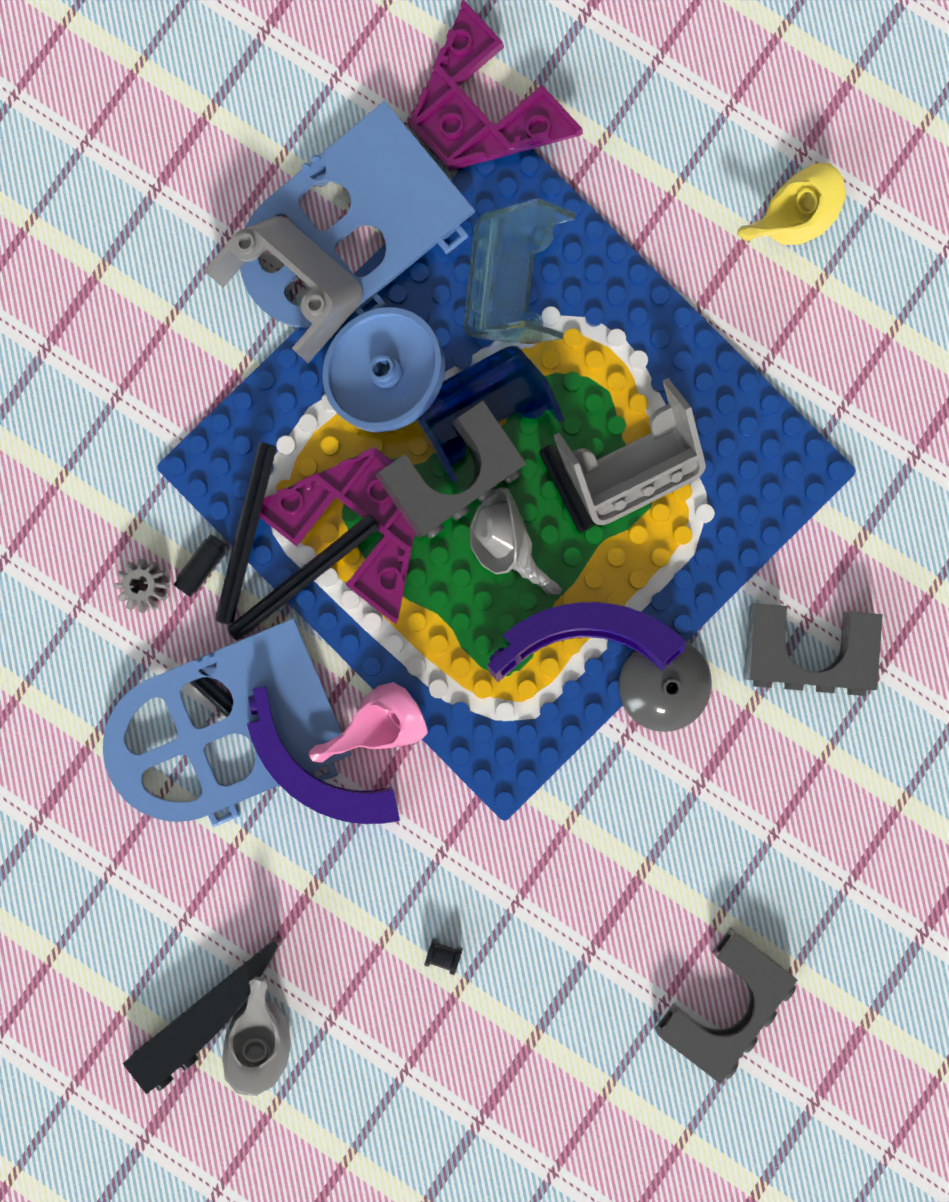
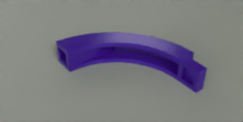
[487,602,686,682]
[247,686,400,824]

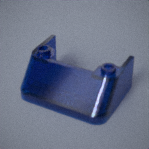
[415,346,565,482]

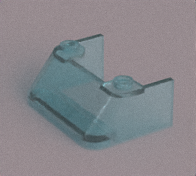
[464,198,576,344]

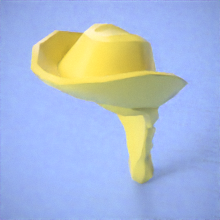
[737,163,846,245]

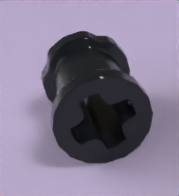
[424,938,463,975]

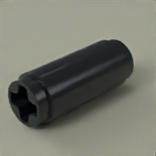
[173,534,229,597]

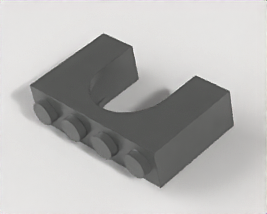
[375,401,526,539]
[744,603,883,696]
[655,927,798,1084]

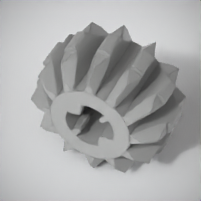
[114,559,170,613]

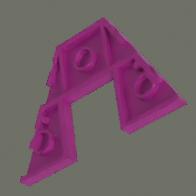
[408,0,583,171]
[260,447,415,624]

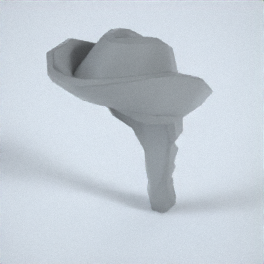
[469,486,562,596]
[222,976,291,1096]

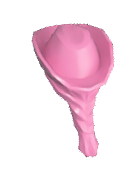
[308,682,428,763]

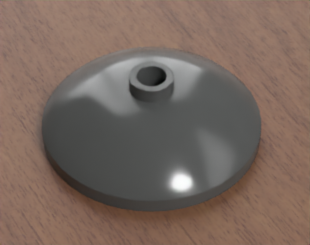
[618,642,712,732]

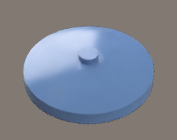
[322,307,445,432]

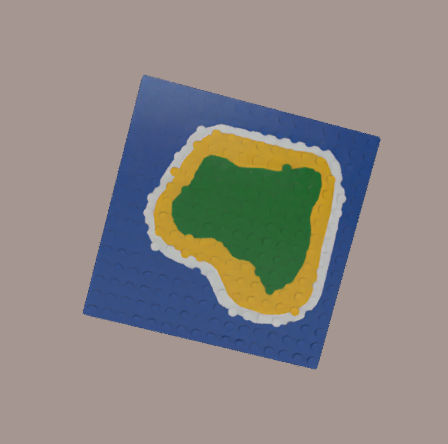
[157,149,856,821]

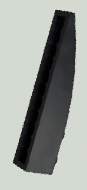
[123,935,282,1094]

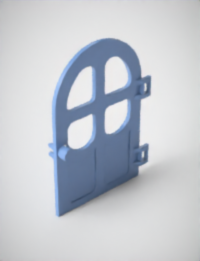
[240,101,475,328]
[103,618,352,827]

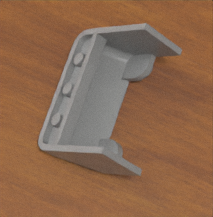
[204,216,364,363]
[553,378,706,525]

